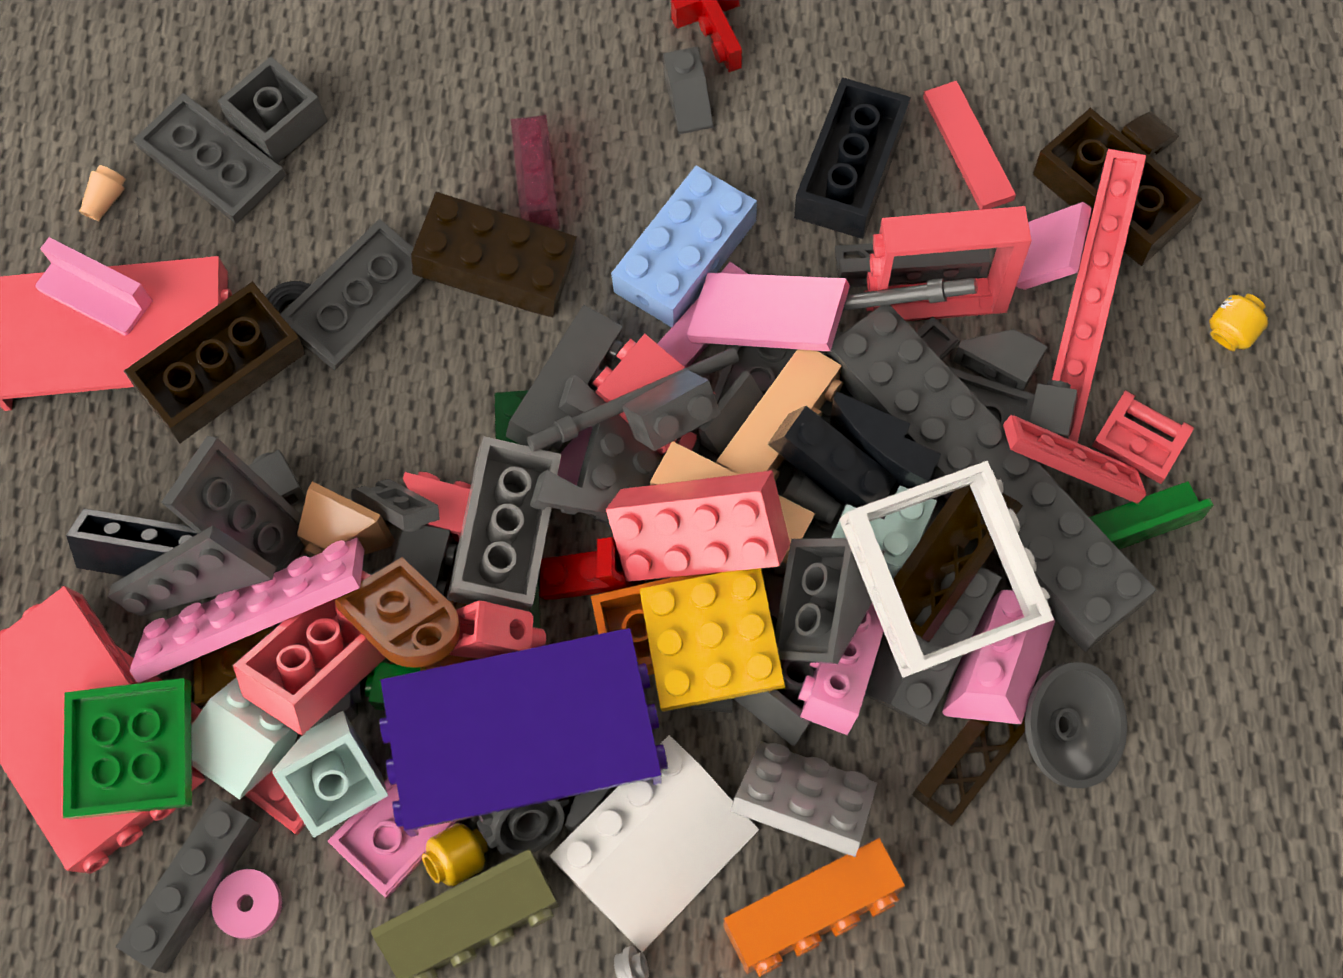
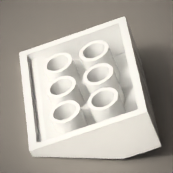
[550,735,759,953]

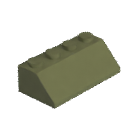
[370,849,559,978]

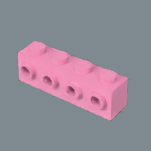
[798,603,884,735]

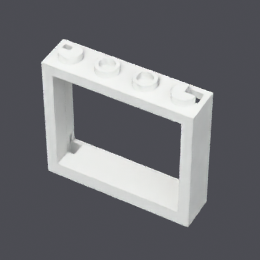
[839,461,1054,678]

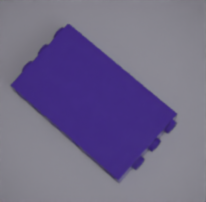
[380,628,668,837]

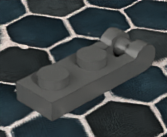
[351,479,440,532]

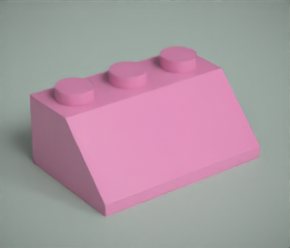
[942,590,1055,724]

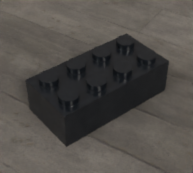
[794,77,911,239]

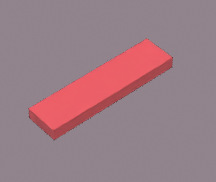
[923,80,1016,210]
[1003,415,1146,504]

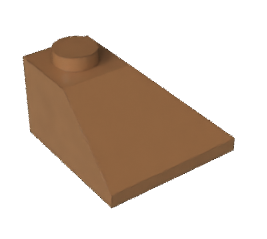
[297,482,395,557]

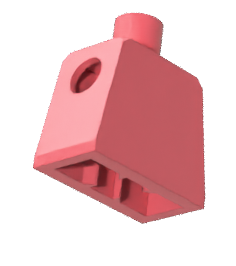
[449,600,546,659]

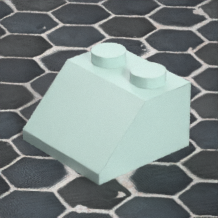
[191,677,298,799]
[272,711,388,838]

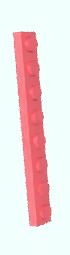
[1052,149,1146,443]

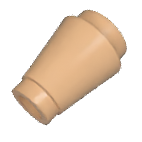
[79,165,126,221]

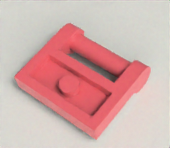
[1092,390,1195,484]

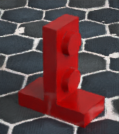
[671,0,742,73]
[539,537,645,600]

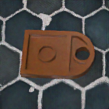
[335,557,460,667]

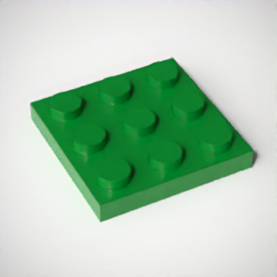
[63,678,192,820]

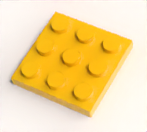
[639,568,785,712]

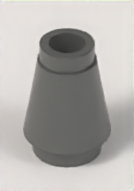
[782,473,841,524]

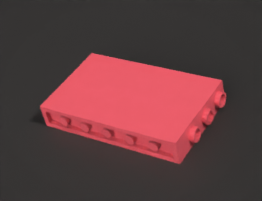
[0,256,232,411]
[0,586,206,874]

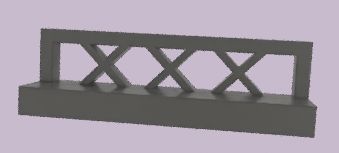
[835,243,991,288]

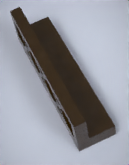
[893,485,1023,643]
[912,714,1026,827]

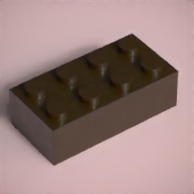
[1033,108,1202,267]
[411,192,577,318]
[124,281,305,444]

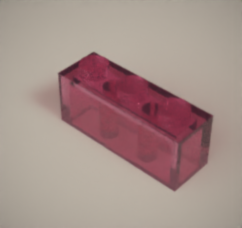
[511,115,561,229]

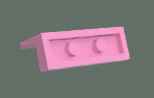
[35,237,152,335]

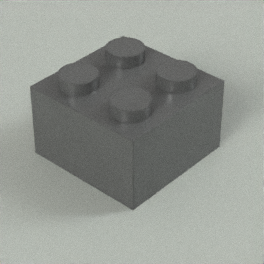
[218,56,327,164]

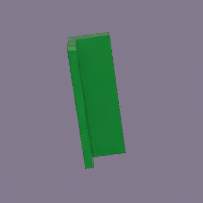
[1089,481,1214,550]

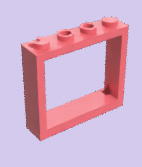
[864,206,1032,321]

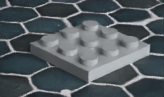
[731,741,877,857]

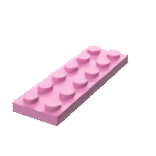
[129,538,365,683]

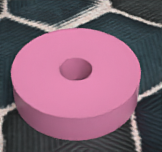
[212,869,282,939]

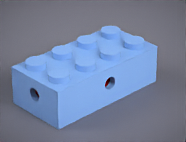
[611,165,757,328]

